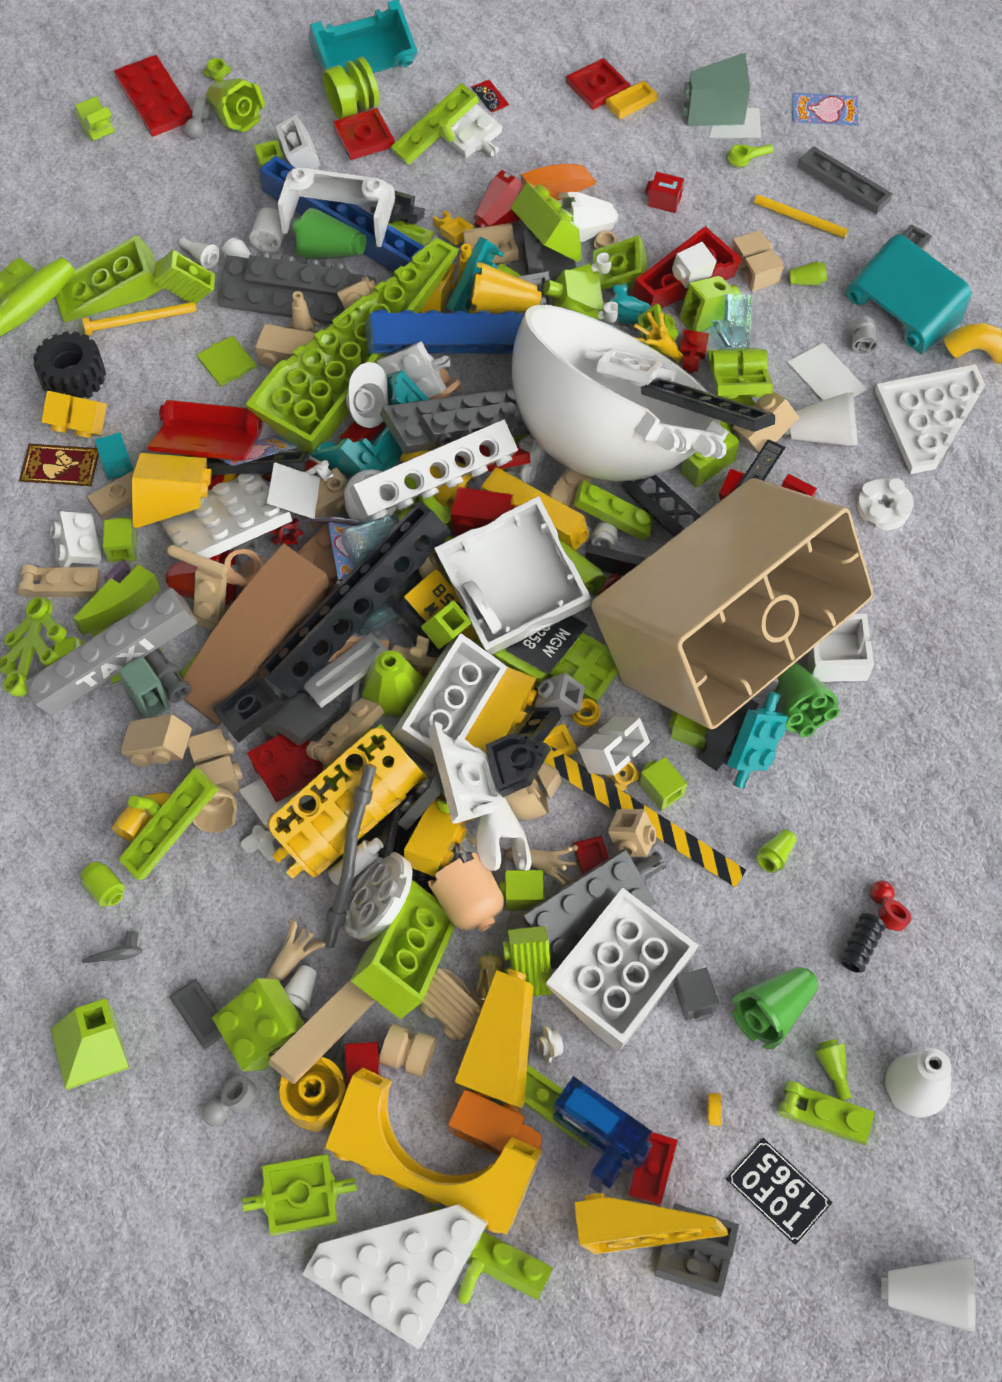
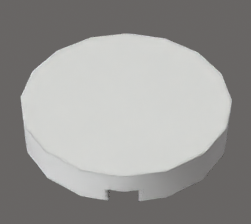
[462,580,502,635]

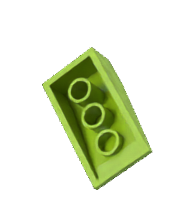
[56,235,164,323]
[351,880,455,1020]

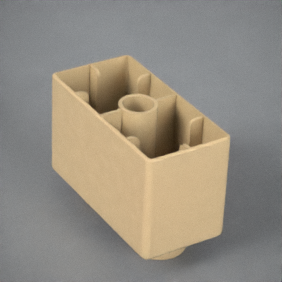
[591,478,873,729]

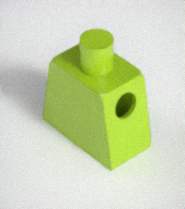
[679,276,740,332]

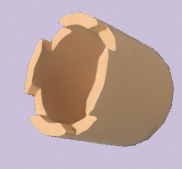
[428,852,504,932]

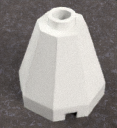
[558,192,618,243]

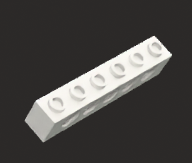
[349,420,518,522]

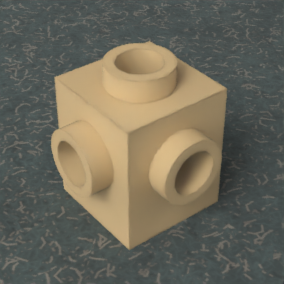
[608,809,657,857]

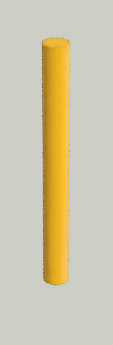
[754,194,849,239]

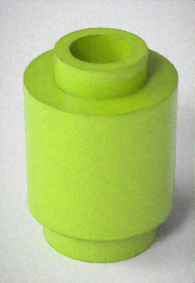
[80,861,125,907]

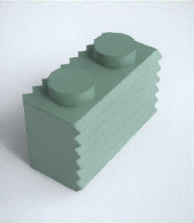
[119,657,170,719]

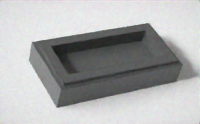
[169,979,223,1050]

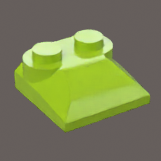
[593,235,648,290]

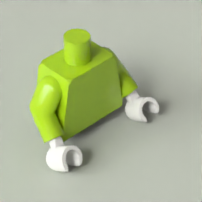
[543,253,618,323]

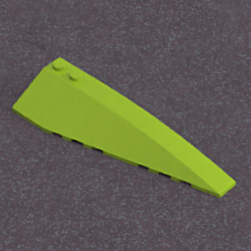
[245,238,459,455]

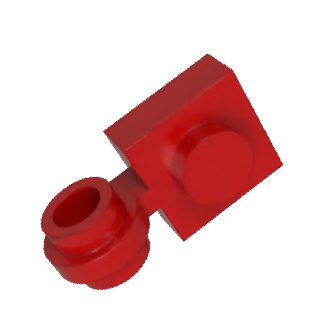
[680,329,709,374]

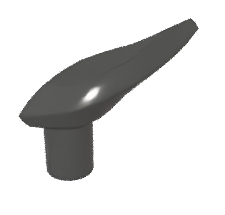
[82,931,143,963]

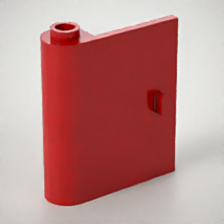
[148,400,263,461]

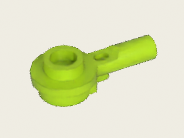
[727,144,773,167]

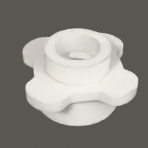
[536,1026,563,1063]

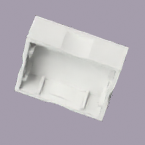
[435,496,592,655]

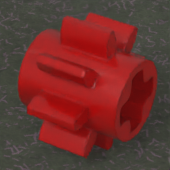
[269,518,304,546]

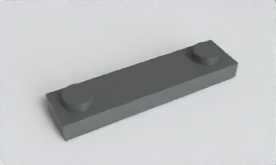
[798,146,893,214]

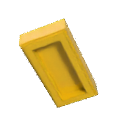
[606,80,658,120]

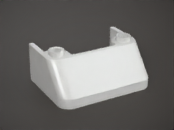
[278,168,395,247]

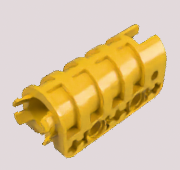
[269,728,426,879]

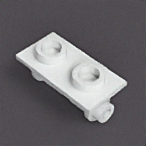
[507,437,545,485]

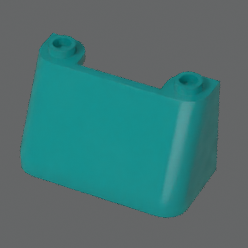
[308,0,418,73]
[845,234,971,354]
[310,370,429,477]

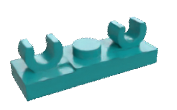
[446,237,504,314]

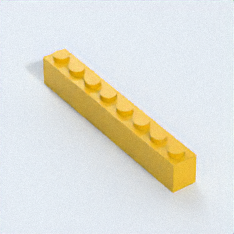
[404,667,538,878]

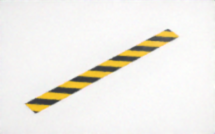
[544,746,746,887]

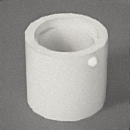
[249,208,285,253]

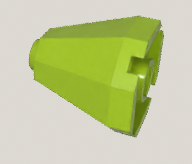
[206,78,265,133]
[362,650,423,718]

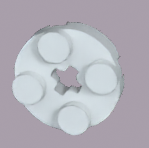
[857,478,914,530]

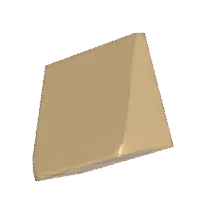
[537,762,562,799]

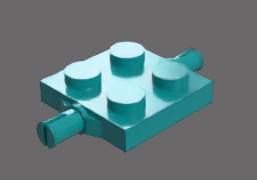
[727,691,788,789]

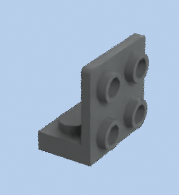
[523,229,576,281]

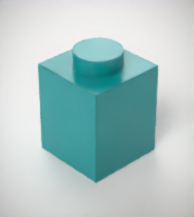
[95,432,133,480]

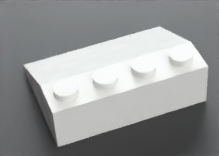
[545,888,699,1053]

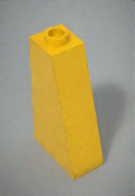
[481,467,589,551]
[455,969,533,1109]

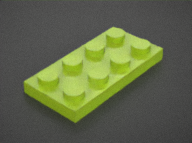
[505,633,618,703]

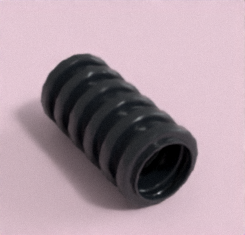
[839,913,886,973]

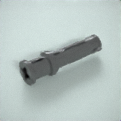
[144,648,192,703]

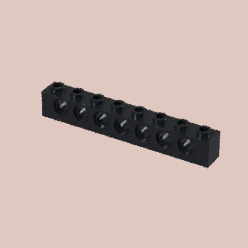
[258,501,452,699]

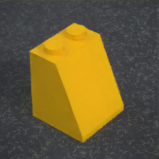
[132,453,212,528]

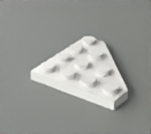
[875,364,985,474]
[302,1204,488,1349]

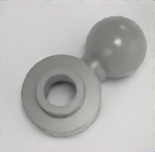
[184,97,212,138]
[202,1075,256,1126]

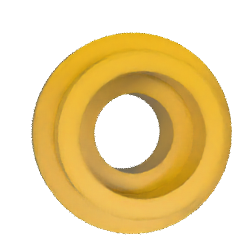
[572,699,601,727]

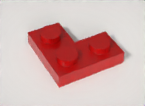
[605,1122,678,1207]

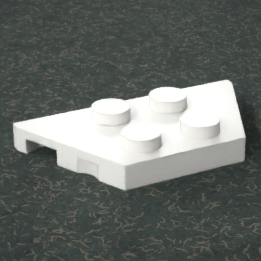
[428,721,504,823]

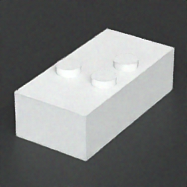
[390,633,508,764]

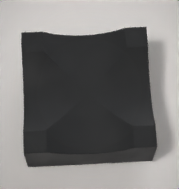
[697,699,759,771]

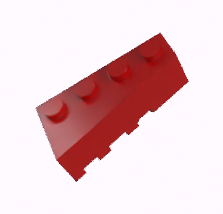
[631,226,741,309]

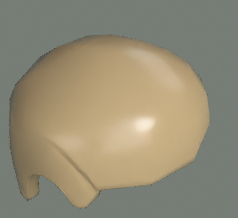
[193,786,237,833]

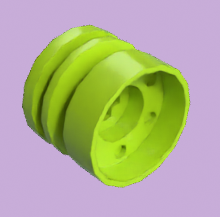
[322,57,380,119]

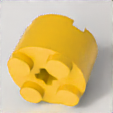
[279,1057,347,1132]

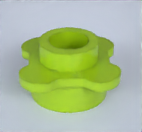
[203,58,231,81]

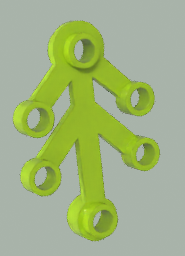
[0,596,67,697]

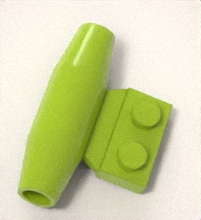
[0,256,75,337]

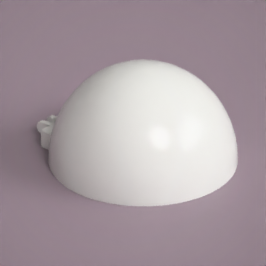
[512,305,729,481]

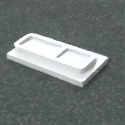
[304,633,389,708]

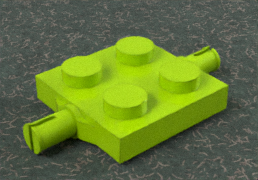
[242,1154,357,1236]

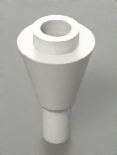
[179,237,219,269]

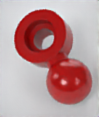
[870,880,912,931]

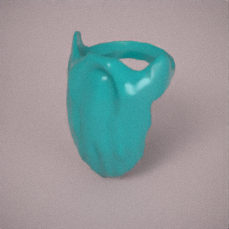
[609,283,651,326]

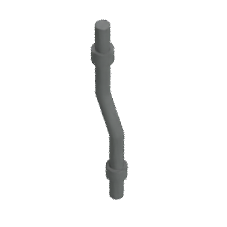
[323,764,377,948]

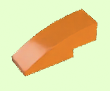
[521,164,596,200]

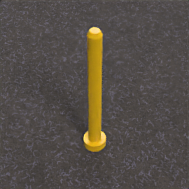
[82,302,197,336]

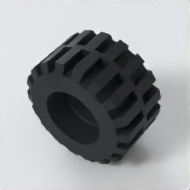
[33,331,106,398]

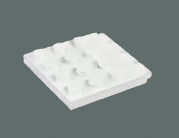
[159,473,292,559]

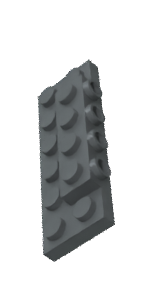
[217,252,377,324]
[380,388,531,454]

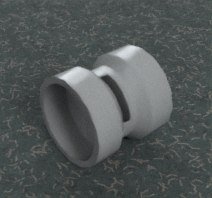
[850,317,878,354]

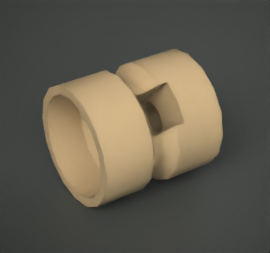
[380,1023,437,1078]

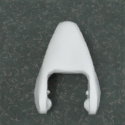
[476,797,531,871]

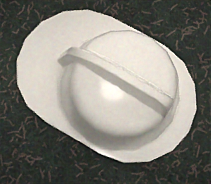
[346,362,388,428]

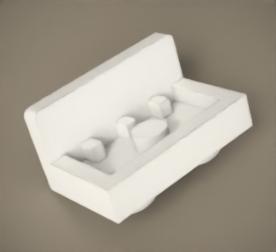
[50,511,102,567]

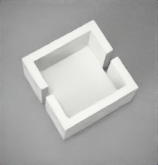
[807,614,874,682]

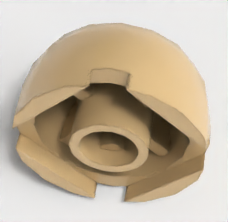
[505,775,550,821]

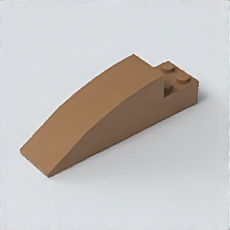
[183,525,339,726]

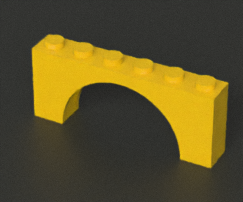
[325,1068,542,1235]

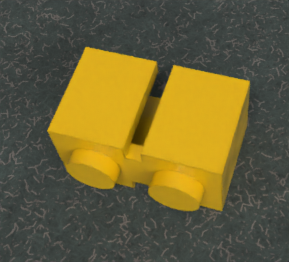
[41,391,107,438]

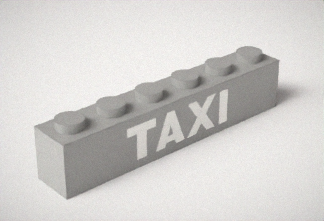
[24,588,198,716]

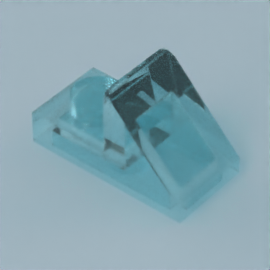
[712,294,752,348]

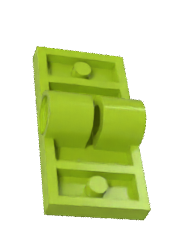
[707,348,773,399]

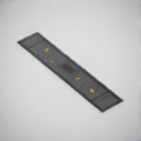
[734,439,786,491]

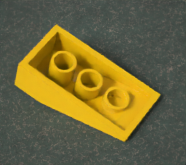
[574,1193,728,1255]

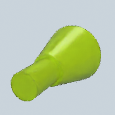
[814,1039,852,1100]

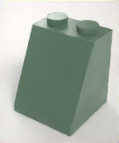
[682,53,750,126]

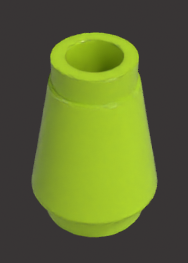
[789,260,827,286]
[756,829,797,873]

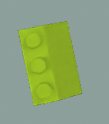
[510,182,582,262]

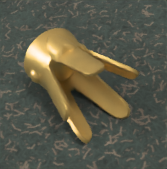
[476,951,504,1000]

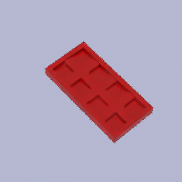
[113,55,193,137]

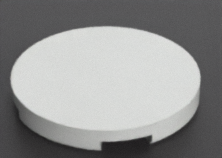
[344,852,412,941]

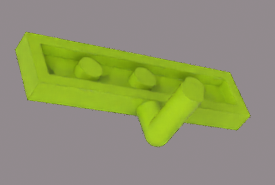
[391,83,479,166]
[119,768,219,880]
[428,1205,554,1304]

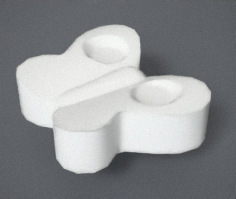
[241,825,278,860]

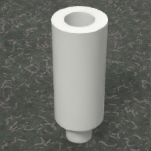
[328,838,383,886]

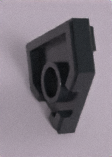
[370,191,425,224]
[486,733,551,797]

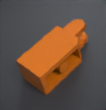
[448,1089,542,1156]

